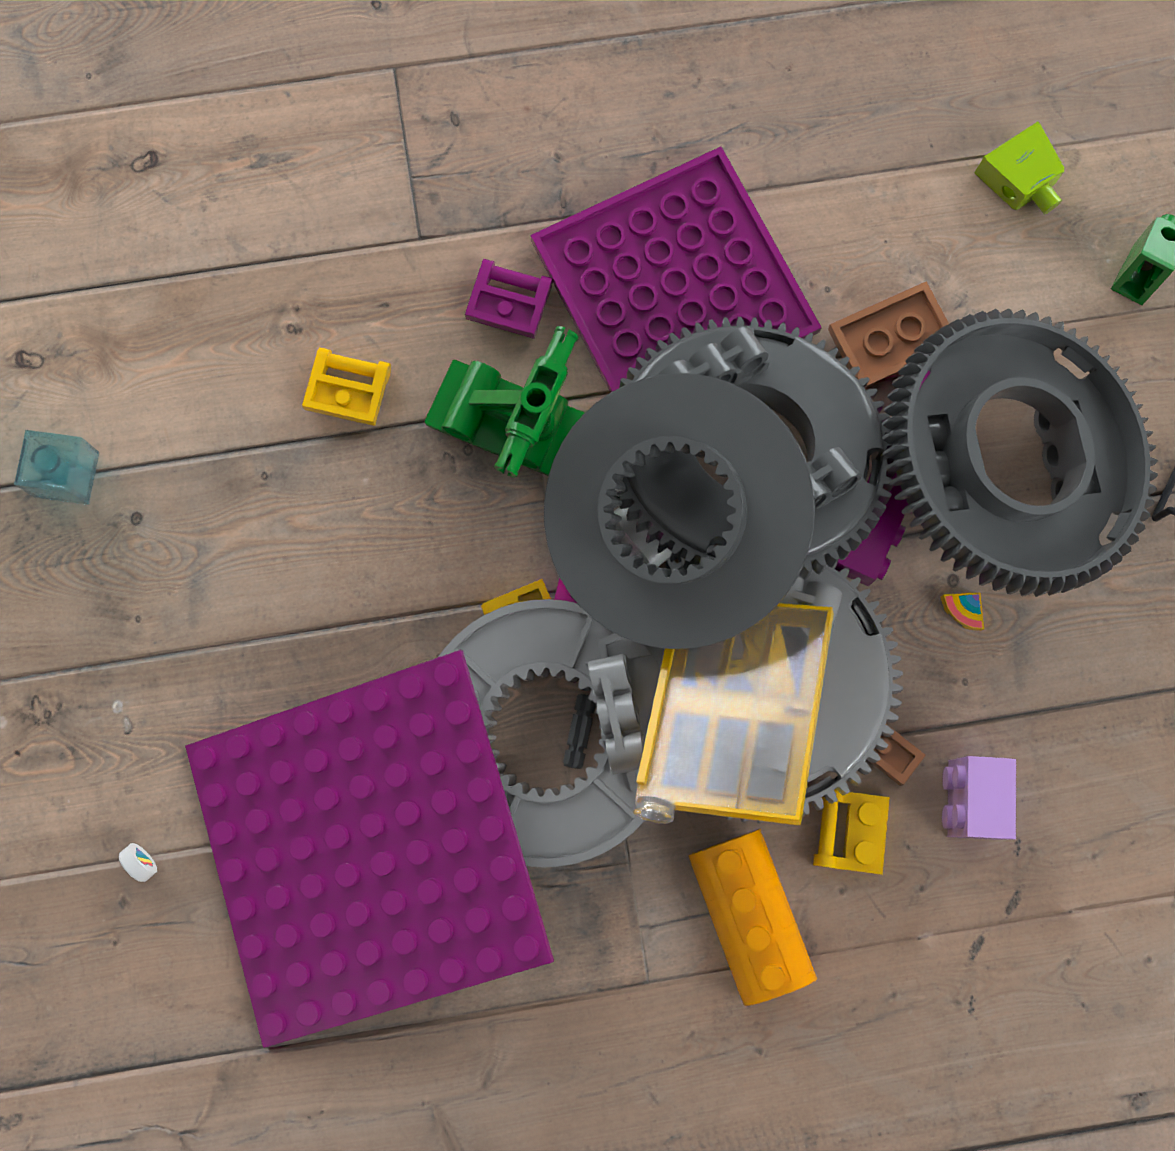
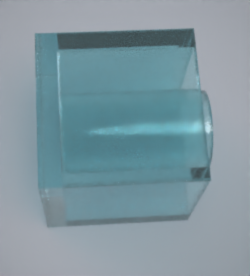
[14,430,99,505]

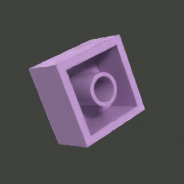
[942,756,1016,840]

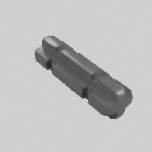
[563,694,596,769]

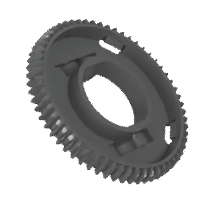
[882,309,1158,597]
[616,317,896,580]

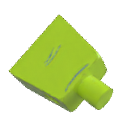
[974,121,1064,215]

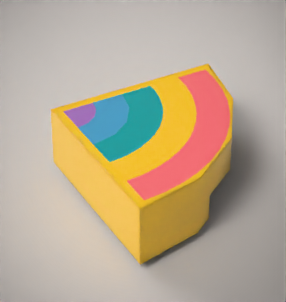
[940,592,984,631]

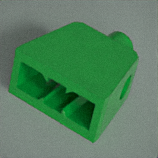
[1110,214,1175,306]

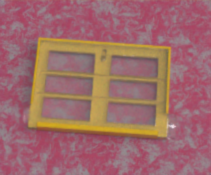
[633,603,834,826]

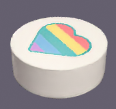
[119,843,157,882]

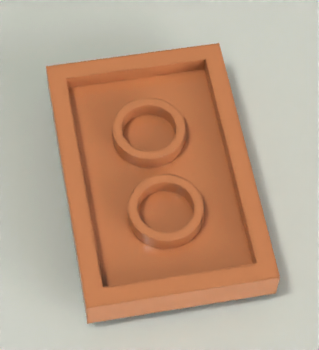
[828,281,949,389]

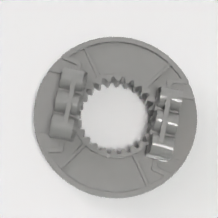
[438,599,677,867]

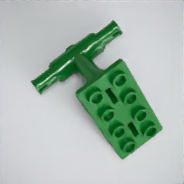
[425,326,584,478]

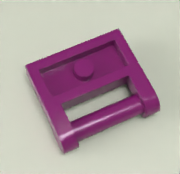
[465,259,553,339]

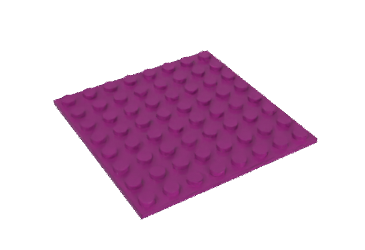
[185,650,554,1048]

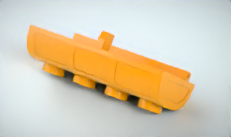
[688,829,817,1006]

